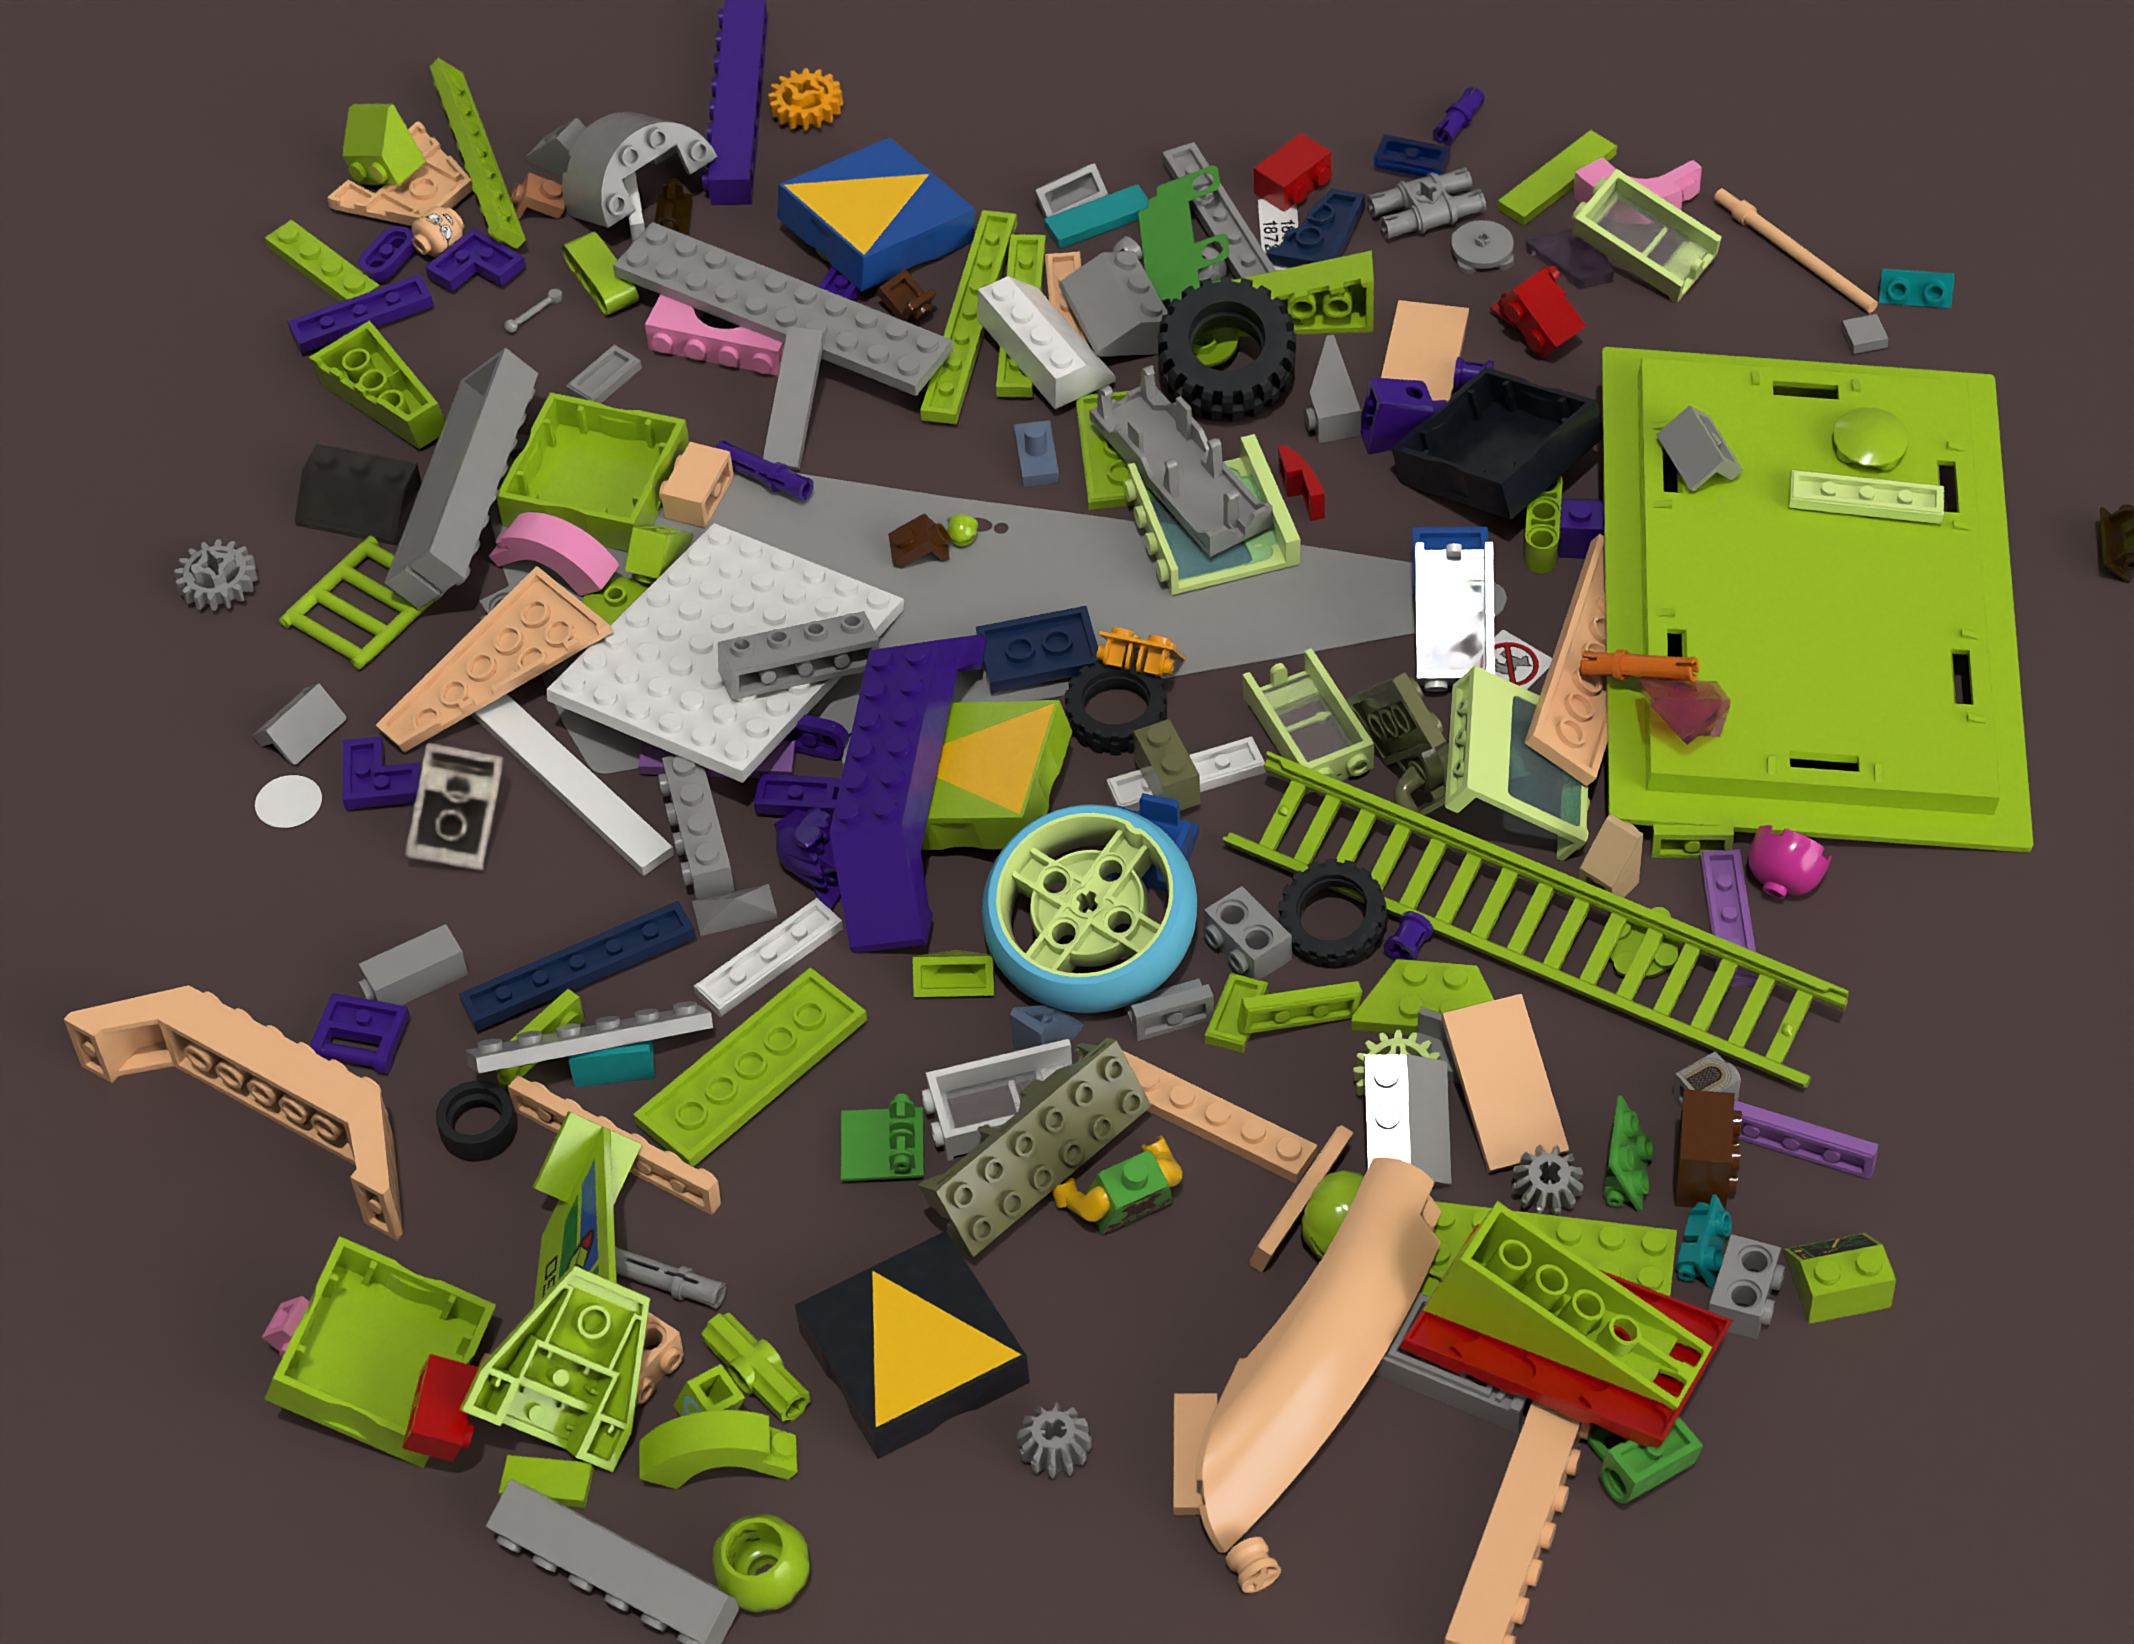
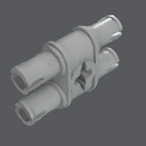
[1367,167,1486,239]

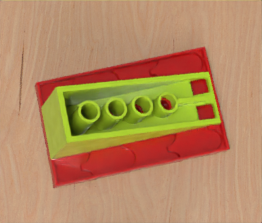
[1398,1201,1733,1448]

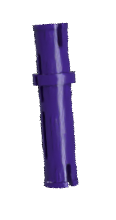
[715,440,814,501]

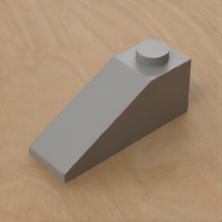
[1304,334,1361,444]

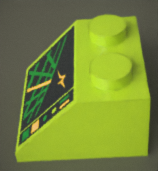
[1783,1233,1896,1324]

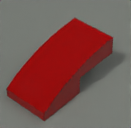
[1278,445,1325,521]

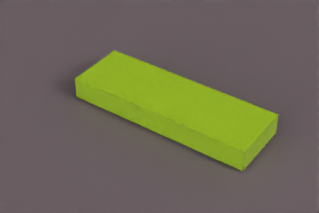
[1237,981,1362,1034]

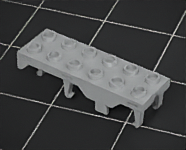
[1090,365,1272,557]

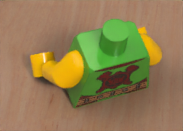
[1052,1136,1182,1236]

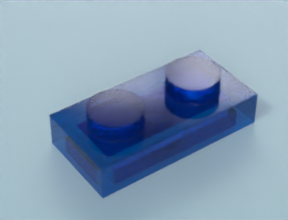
[1374,134,1451,177]

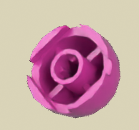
[1748,825,1832,899]

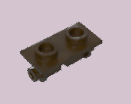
[654,178,693,236]
[2099,504,2134,583]

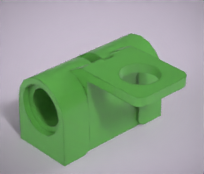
[1588,1416,1703,1504]

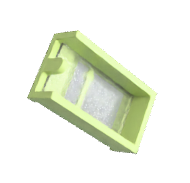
[1572,169,1722,304]
[1243,648,1374,795]

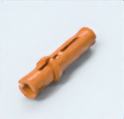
[1580,649,1699,682]

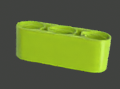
[562,231,639,316]
[1524,476,1563,574]

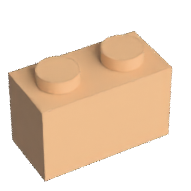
[659,442,734,528]

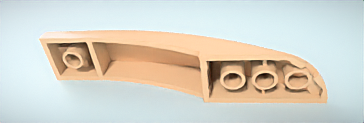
[1196,1157,1442,1553]

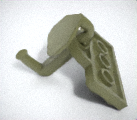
[1346,672,1528,815]

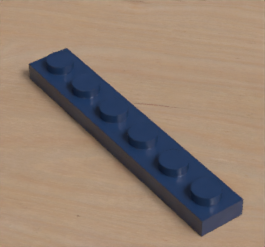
[459,901,696,1032]

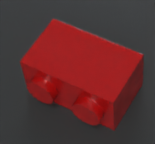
[1253,133,1332,213]
[1499,268,1586,360]
[402,1354,479,1462]

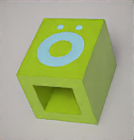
[673,1364,745,1416]

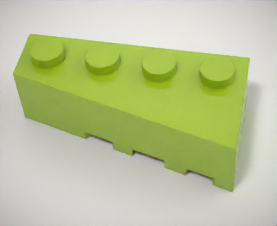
[1234,250,1374,337]
[309,321,446,449]

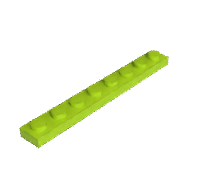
[430,58,526,249]
[920,210,1017,424]

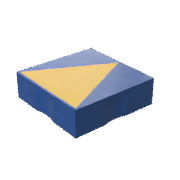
[777,137,975,291]

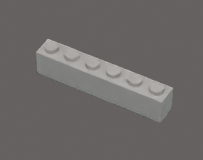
[486,1479,740,1644]

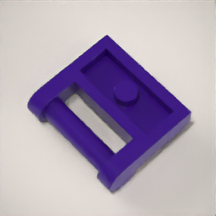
[310,993,410,1074]

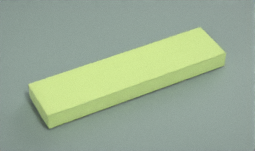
[1788,470,1944,524]

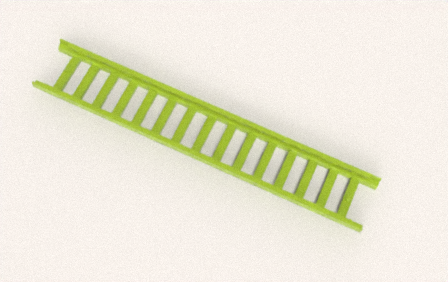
[1222,751,1849,1089]

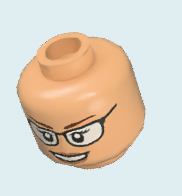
[412,206,464,258]

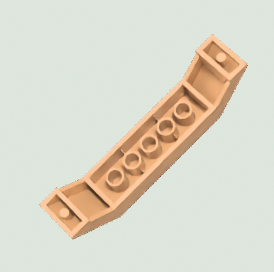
[64,985,403,1241]

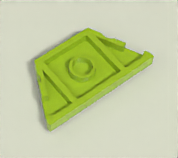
[1351,959,1494,1035]

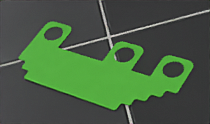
[1138,166,1234,303]

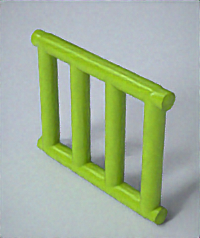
[279,536,434,670]

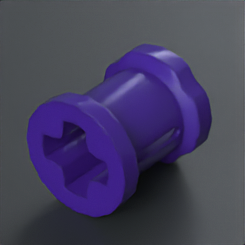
[1453,357,1494,389]
[1383,911,1434,960]

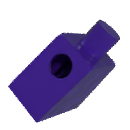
[1361,378,1447,454]

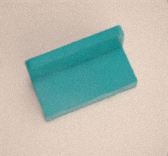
[568,1040,656,1088]

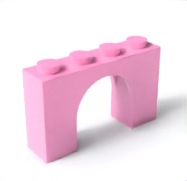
[645,294,785,376]

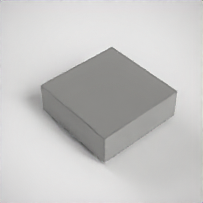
[1841,314,1889,354]

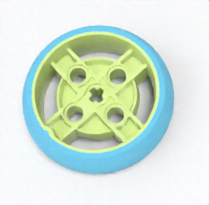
[982,804,1197,1013]

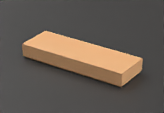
[1173,1393,1218,1515]

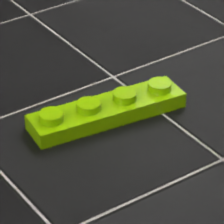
[265,220,380,302]

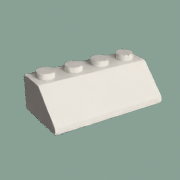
[977,276,1116,409]

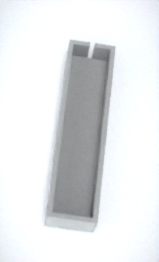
[384,347,538,609]

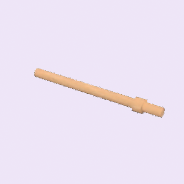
[1714,188,1878,313]

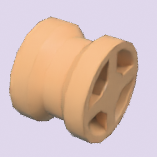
[1226,1537,1281,1593]

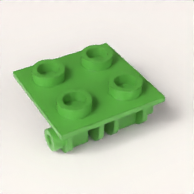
[841,1094,924,1181]
[1603,1095,1654,1212]

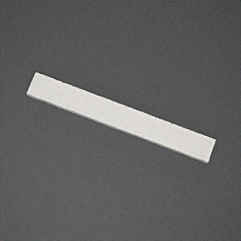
[470,694,674,876]

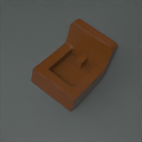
[876,269,937,322]
[888,513,950,568]

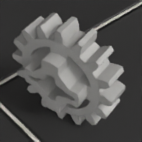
[174,539,258,611]

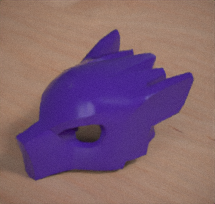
[774,807,841,910]

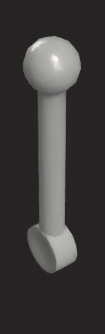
[504,289,563,333]

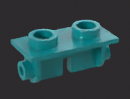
[1878,268,1955,308]
[1675,1194,1732,1289]

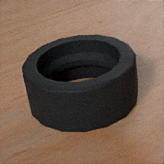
[436,1080,517,1161]

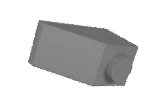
[525,117,586,177]

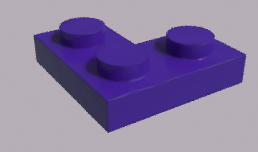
[425,228,526,292]
[342,737,422,809]

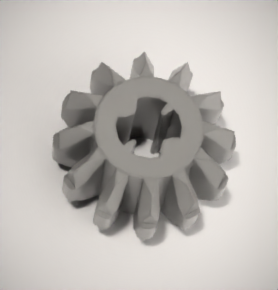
[1512,1144,1583,1216]
[1017,1402,1092,1480]

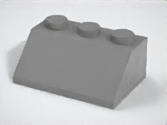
[1059,251,1167,357]
[1364,1054,1451,1186]

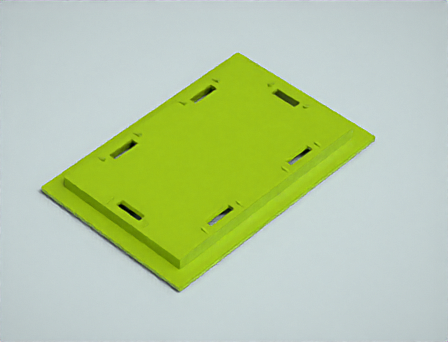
[1601,347,2034,853]

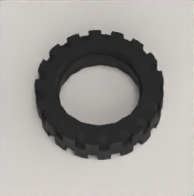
[1065,660,1167,756]
[1278,859,1388,968]

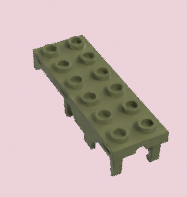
[918,1038,1152,1257]

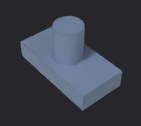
[1014,420,1059,487]

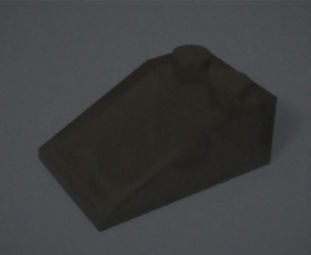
[405,743,504,872]

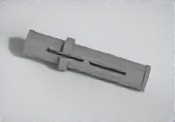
[615,1246,726,1309]

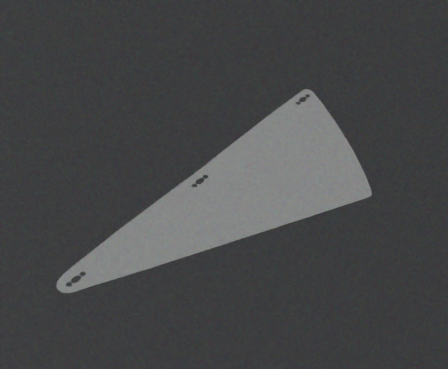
[488,434,1507,774]

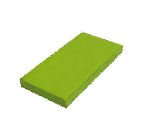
[1076,391,1162,510]

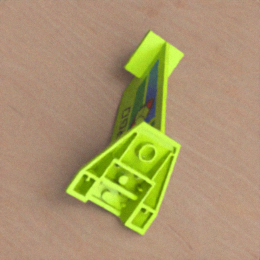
[460,1111,650,1472]

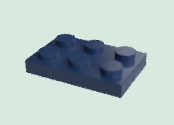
[975,606,1098,692]

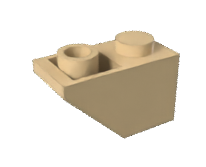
[1579,814,1643,898]

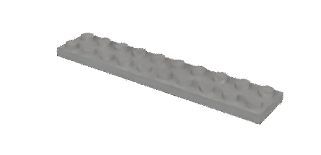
[613,222,953,396]

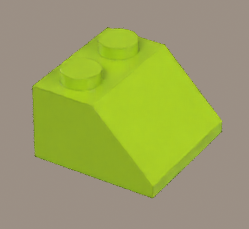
[342,104,426,185]

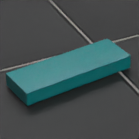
[1044,184,1149,249]

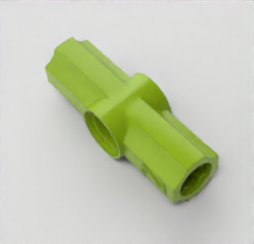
[701,1313,811,1422]

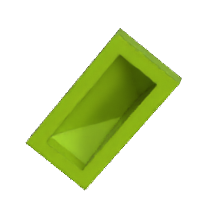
[913,950,994,997]

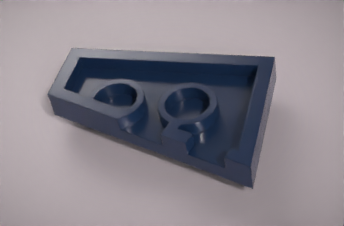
[1265,188,1366,268]

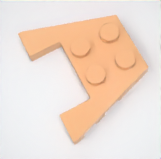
[327,121,473,226]

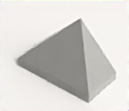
[1033,163,1109,218]
[692,884,778,936]

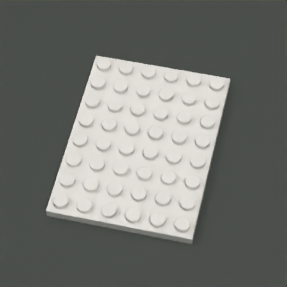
[547,523,904,783]

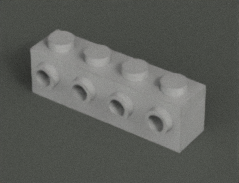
[718,611,879,700]
[658,755,735,900]

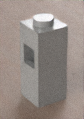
[357,924,468,1006]

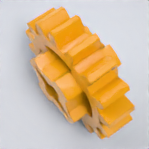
[768,68,843,130]

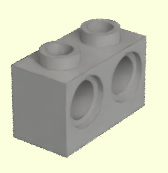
[1203,886,1292,980]
[1709,1234,1786,1340]

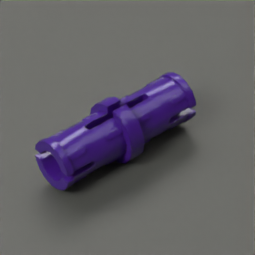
[1433,86,1485,146]

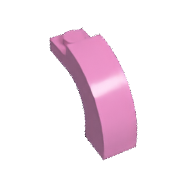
[1573,157,1702,225]
[489,512,620,596]

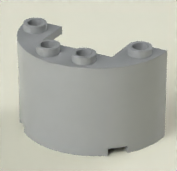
[562,112,717,228]

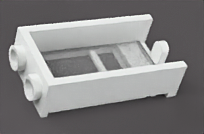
[1415,542,1495,692]
[921,1039,1072,1161]

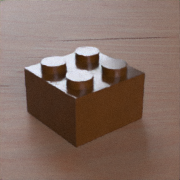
[1675,1089,1742,1210]

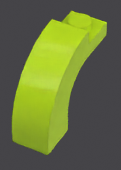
[639,1410,797,1490]

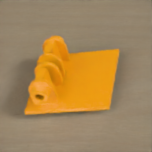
[1097,627,1186,677]

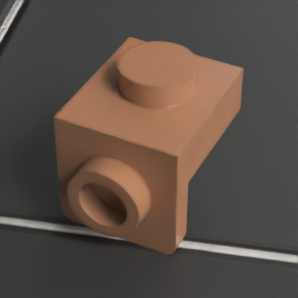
[510,172,565,219]

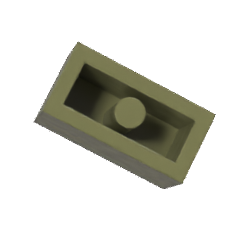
[1133,719,1200,811]

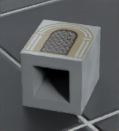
[1673,1051,1741,1107]

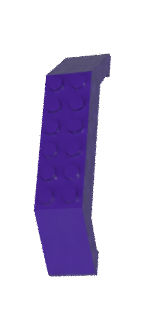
[829,634,987,953]

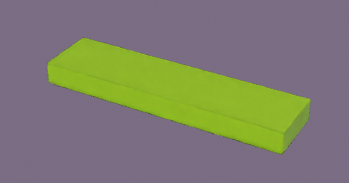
[1498,130,1617,226]

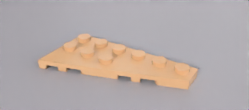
[375,566,614,753]

